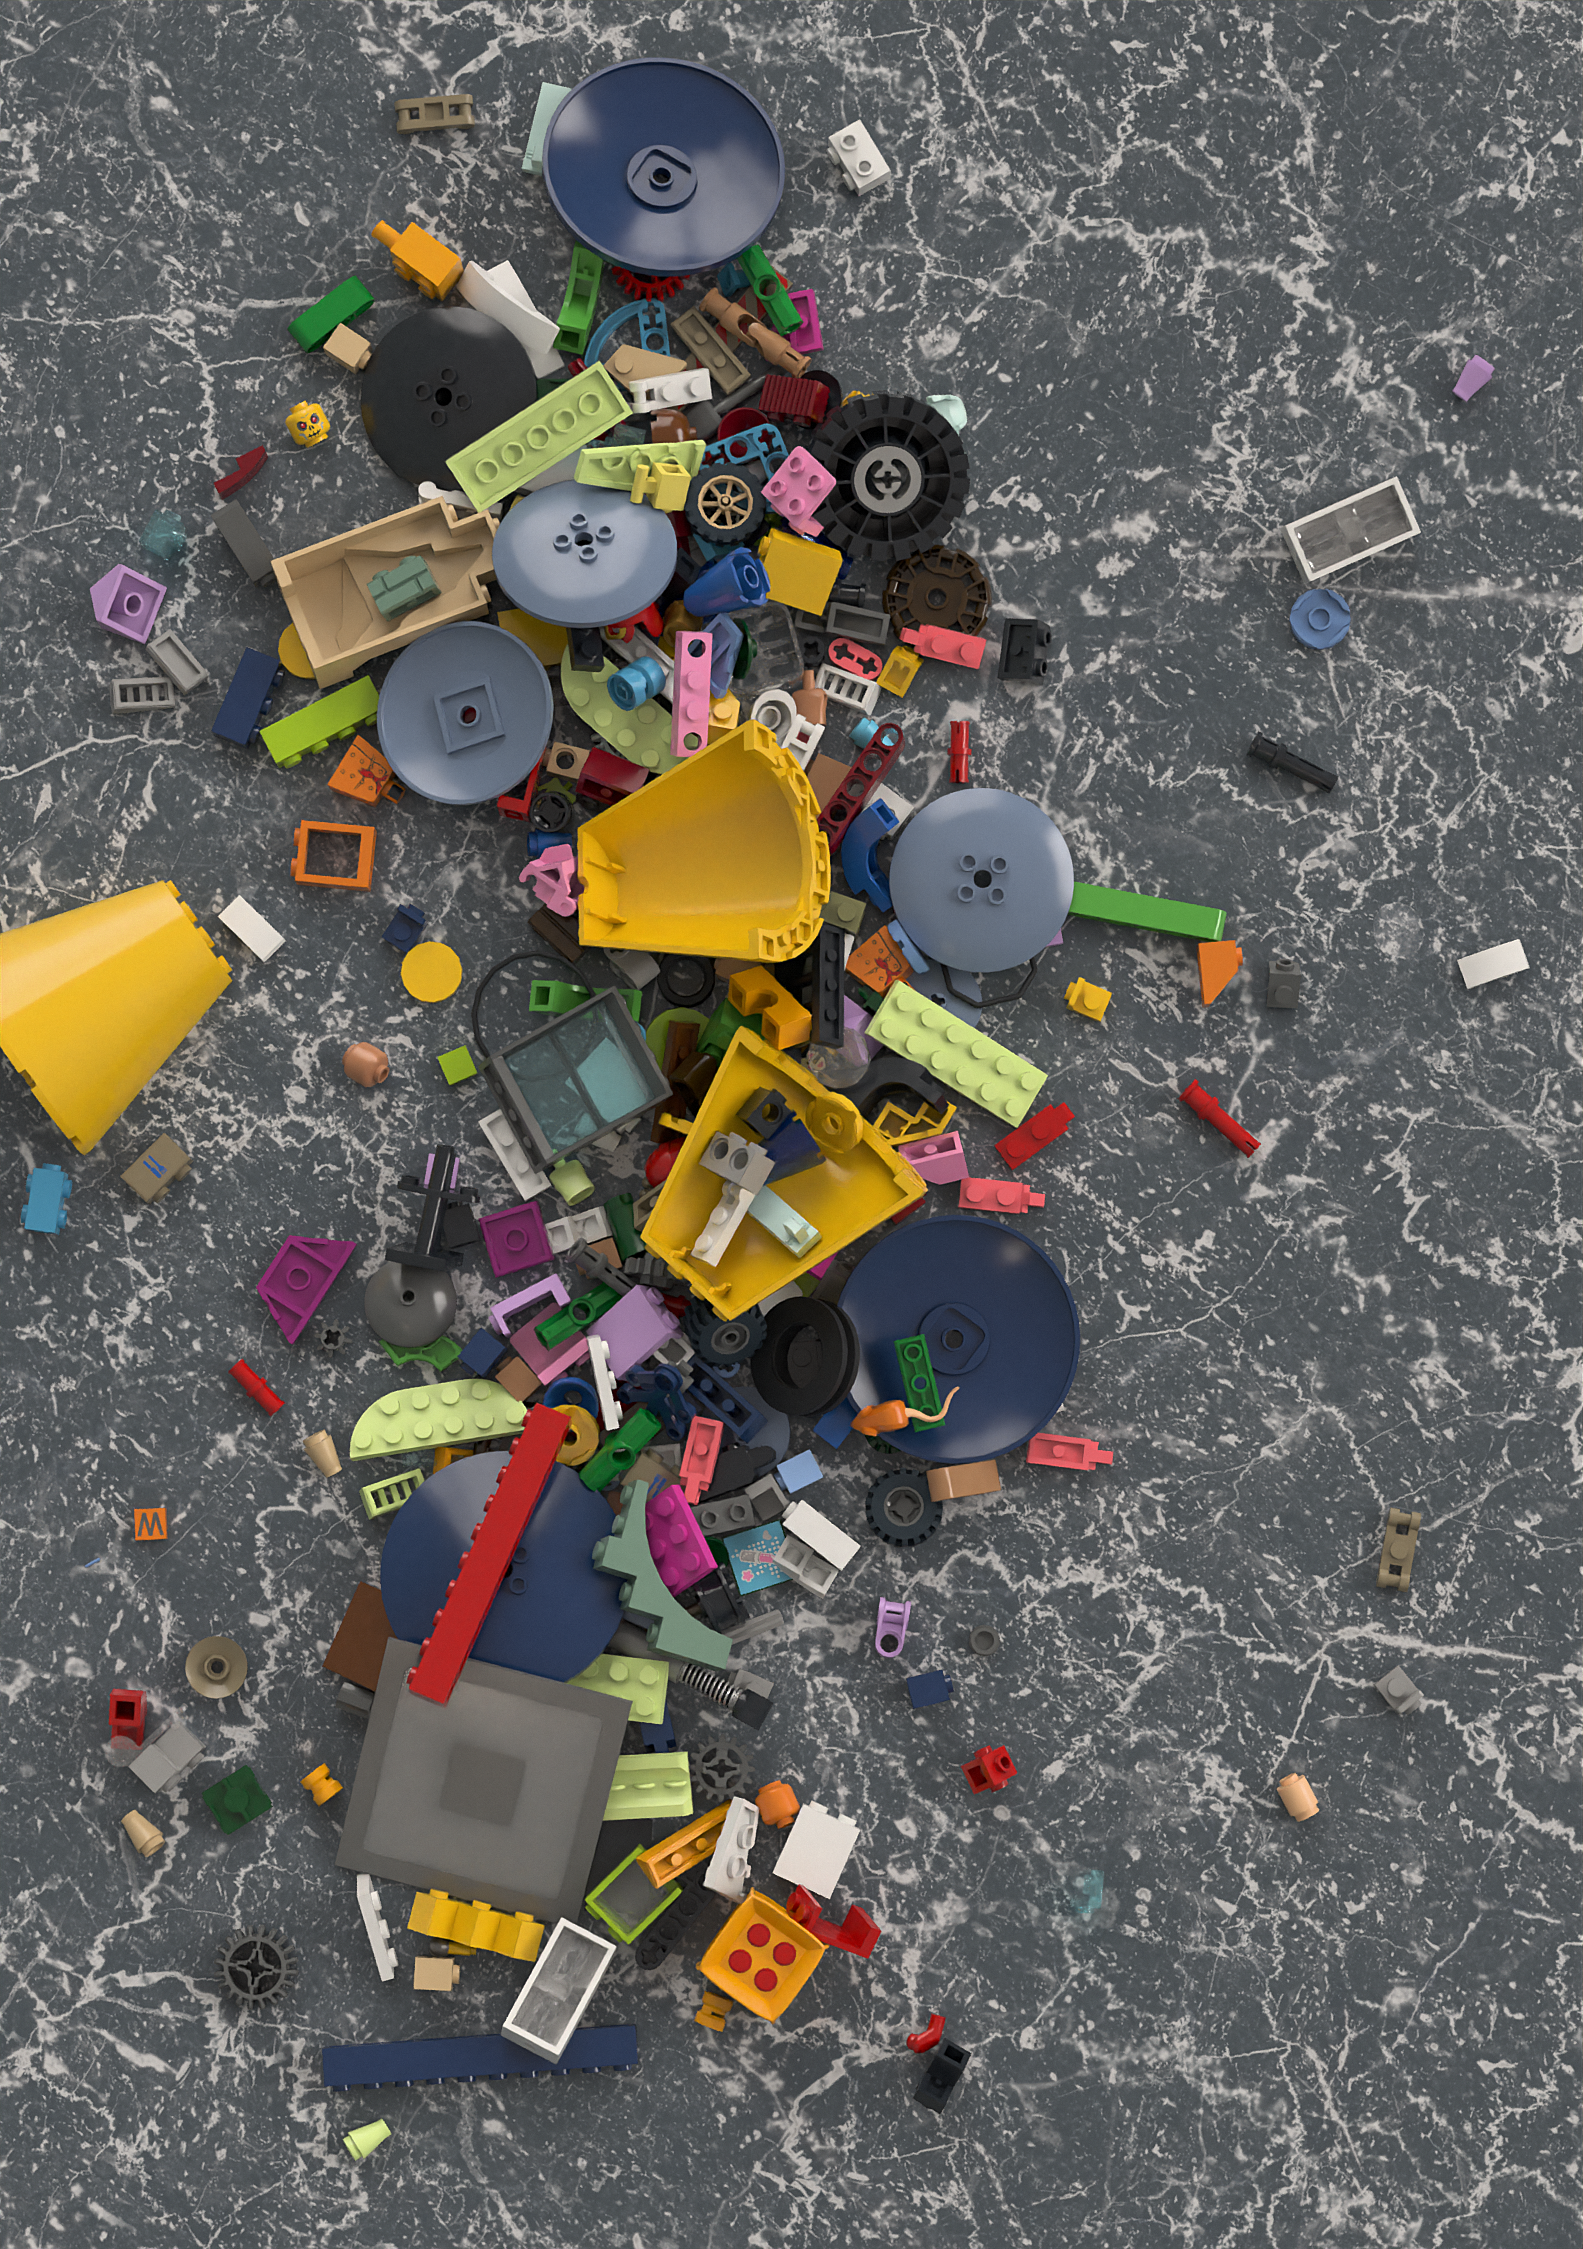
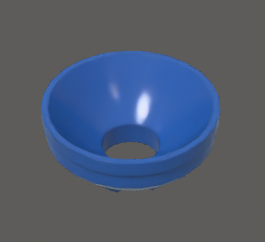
[543,1377,599,1432]

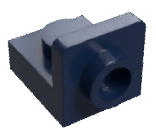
[382,904,428,954]

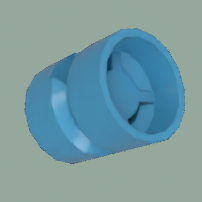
[607,656,666,711]

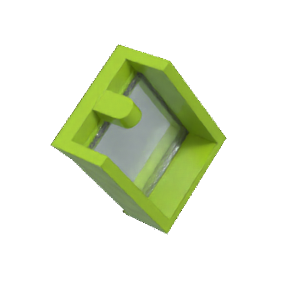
[585,1843,683,1945]

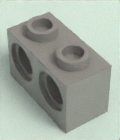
[699,1131,775,1195]

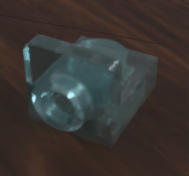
[1069,1868,1104,1914]

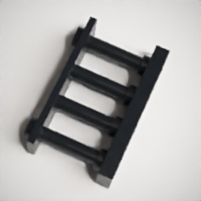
[774,923,845,1064]

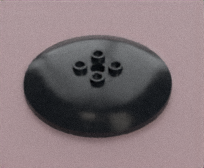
[361,306,538,491]

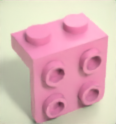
[761,446,836,537]
[510,1303,590,1387]

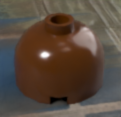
[651,409,698,444]

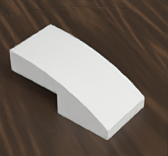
[218,895,286,962]
[1457,939,1530,989]
[545,1206,613,1254]
[772,1535,839,1599]

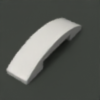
[487,260,565,380]
[456,261,560,354]

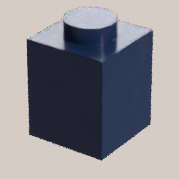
[906,1669,954,1709]

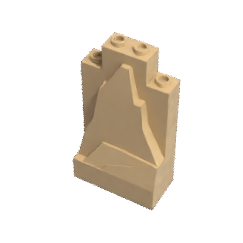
[271,496,500,689]

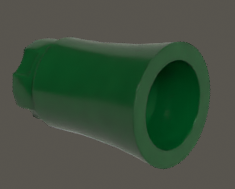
[603,1193,649,1264]

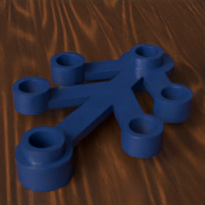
[616,1364,697,1446]

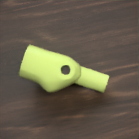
[549,1149,595,1206]

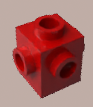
[961,1745,1017,1795]

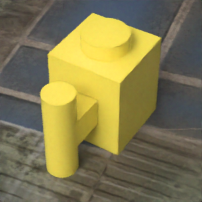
[630,462,691,513]

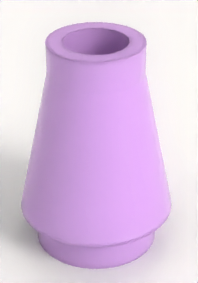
[1452,355,1495,402]

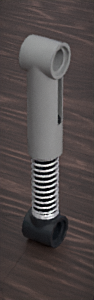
[608,1618,773,1731]

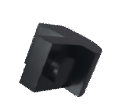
[913,2038,972,2114]

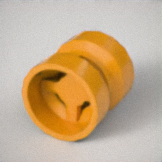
[300,1763,343,1807]
[694,1991,733,2032]

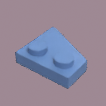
[688,613,744,699]

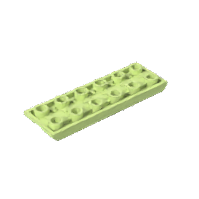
[603,1752,693,1821]

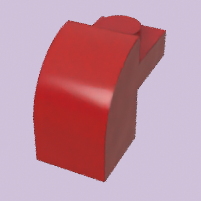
[109,1689,147,1750]

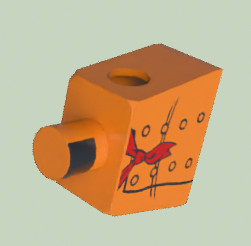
[327,735,406,807]
[845,925,915,999]

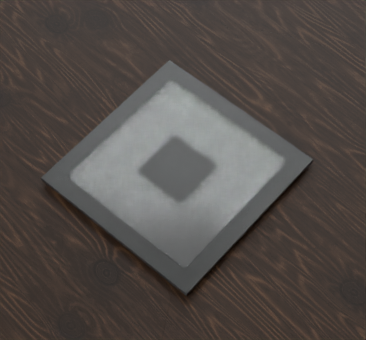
[335,1637,633,1925]

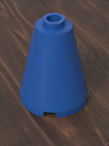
[683,547,770,617]

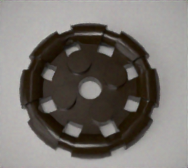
[882,544,992,648]

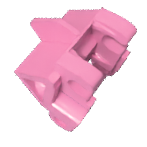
[519,844,584,917]

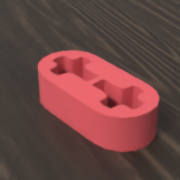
[828,638,882,681]

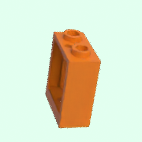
[290,820,377,892]

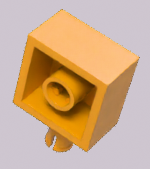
[371,220,464,301]

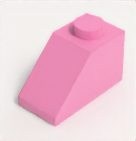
[898,1131,969,1185]

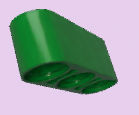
[287,276,375,354]

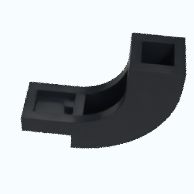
[834,1058,949,1118]

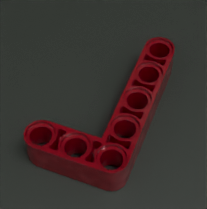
[816,723,905,856]

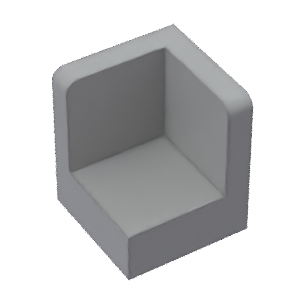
[744,1474,789,1521]

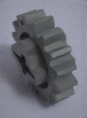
[624,1253,690,1291]
[689,1734,755,1802]

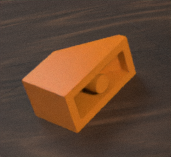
[1196,940,1243,1008]

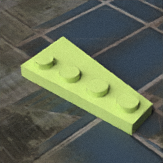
[574,440,706,494]

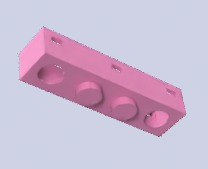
[670,631,712,757]

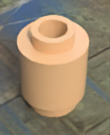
[1277,1773,1319,1822]

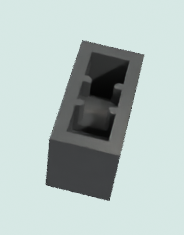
[690,1494,756,1537]

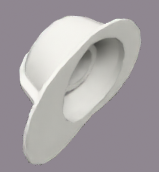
[748,689,796,748]

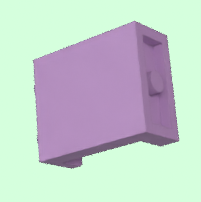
[488,1273,572,1338]
[586,1285,684,1381]

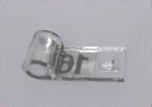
[105,1703,189,1768]

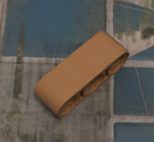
[926,1460,1001,1502]

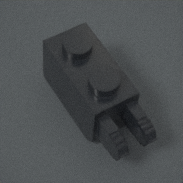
[699,1442,777,1502]

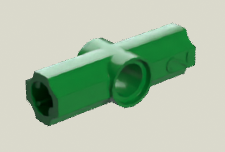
[736,244,804,336]
[534,1282,623,1351]
[579,1408,661,1492]

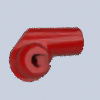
[906,2013,946,2054]

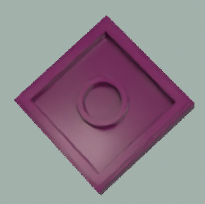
[478,1201,555,1278]

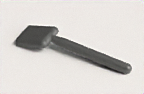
[683,364,788,442]

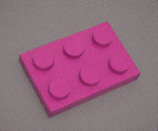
[645,1484,718,1597]

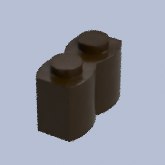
[670,1051,718,1117]

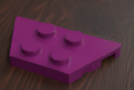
[256,1235,357,1345]

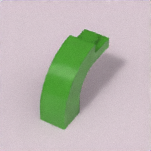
[553,240,605,355]
[529,980,642,1022]

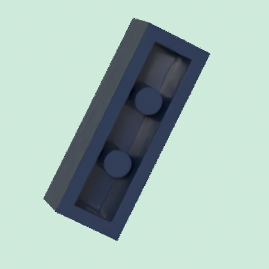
[211,647,285,749]
[686,1354,768,1444]

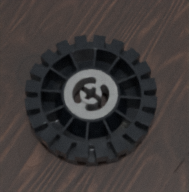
[805,390,970,562]

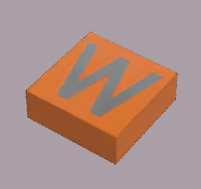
[134,1508,168,1541]

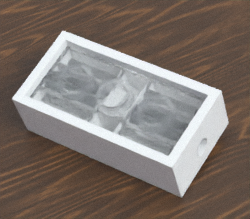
[1280,476,1421,584]
[501,1917,617,2064]

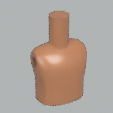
[792,670,827,726]

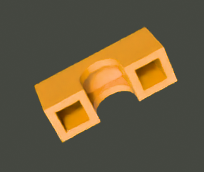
[728,965,812,1051]

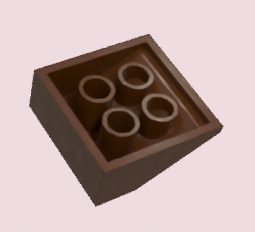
[322,1581,397,1692]

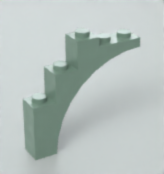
[592,1479,733,1672]

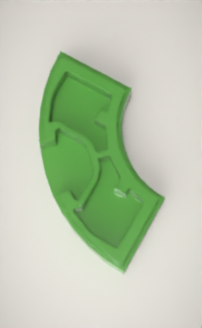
[379,1335,462,1372]

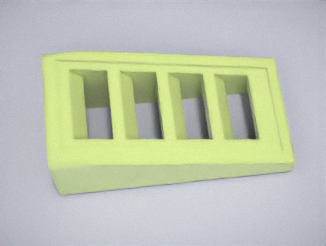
[359,1468,425,1520]

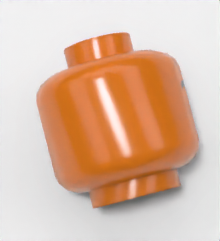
[755,1780,800,1829]

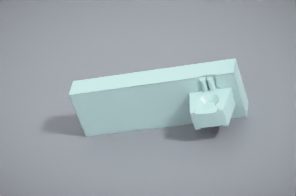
[522,82,572,176]
[746,1184,822,1259]

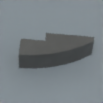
[790,602,890,645]

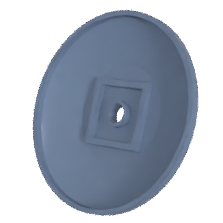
[492,479,677,628]
[377,621,553,805]
[889,788,1074,973]

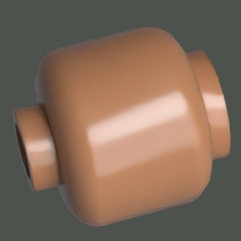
[342,1042,389,1087]

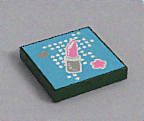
[721,1519,793,1597]

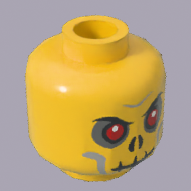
[285,401,331,448]

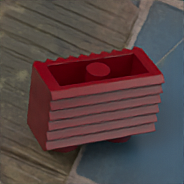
[758,374,830,427]

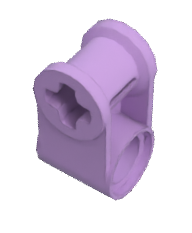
[875,1597,911,1658]

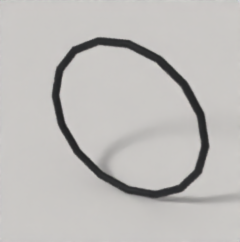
[471,950,599,1082]

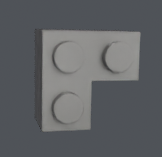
[128,1721,206,1793]

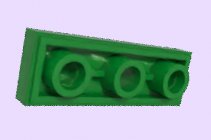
[893,1334,945,1432]

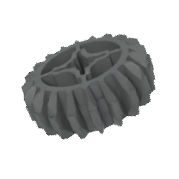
[214,1924,299,2010]

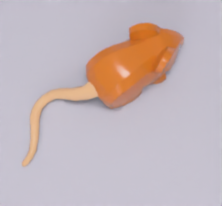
[850,1387,959,1436]

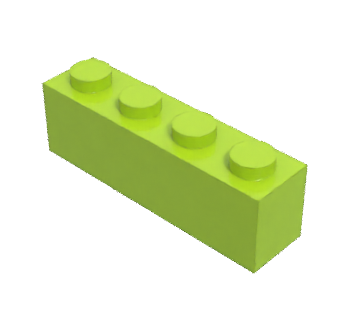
[260,675,379,769]

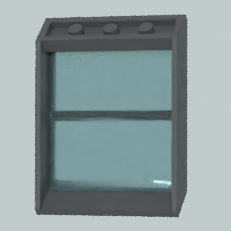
[478,986,673,1174]

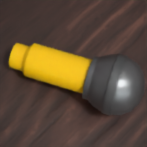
[428,1937,477,1958]

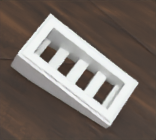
[815,663,881,716]

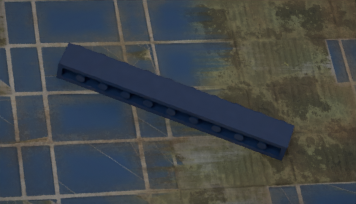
[322,2023,639,2092]

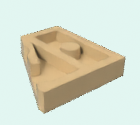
[603,344,687,400]

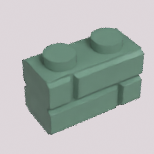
[367,555,442,621]

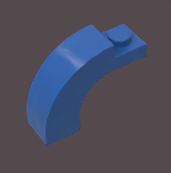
[841,798,899,912]

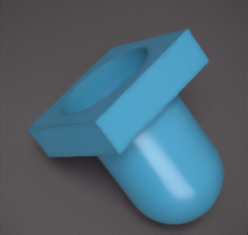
[717,263,751,297]

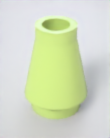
[342,2118,391,2161]

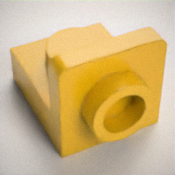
[876,646,924,698]
[1064,977,1112,1022]

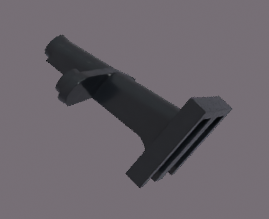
[385,1144,481,1272]

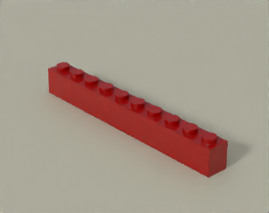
[406,1403,572,1709]

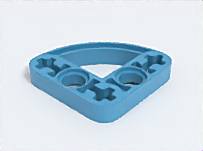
[584,298,670,392]
[699,424,789,514]

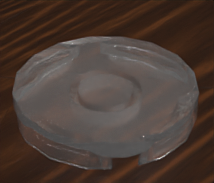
[808,1026,871,1088]

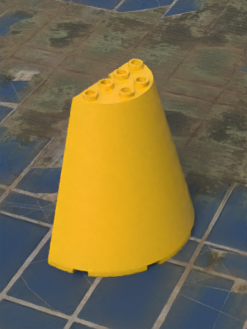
[577,719,831,963]
[0,880,232,1155]
[640,1026,928,1322]

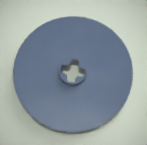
[906,959,982,1028]
[701,1386,791,1477]

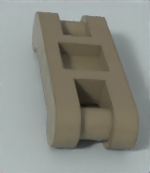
[394,94,475,134]
[1376,1507,1421,1592]

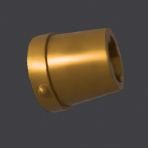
[663,600,703,648]

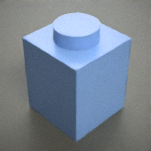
[774,1449,823,1494]

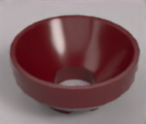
[717,407,773,463]

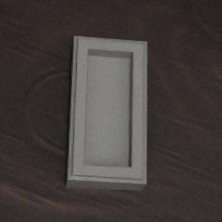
[145,629,209,695]

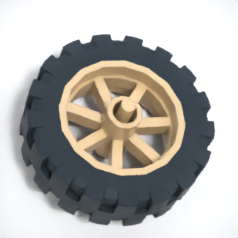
[685,462,766,547]

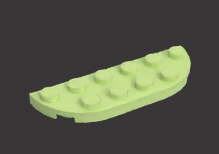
[561,644,698,774]
[350,1379,527,1461]

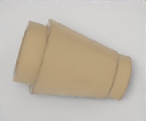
[303,1429,342,1478]
[121,1810,165,1857]

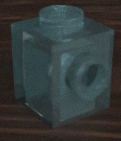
[139,509,187,561]

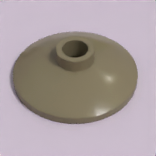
[185,1636,248,1699]

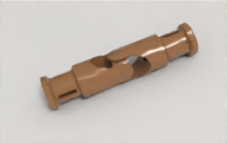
[699,287,812,379]

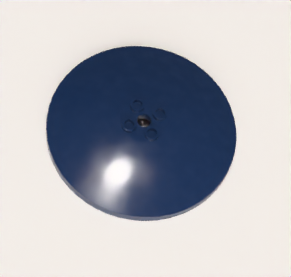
[542,57,785,276]
[837,1215,1080,1464]
[380,1451,628,1683]

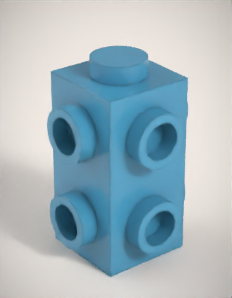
[21,1163,72,1235]

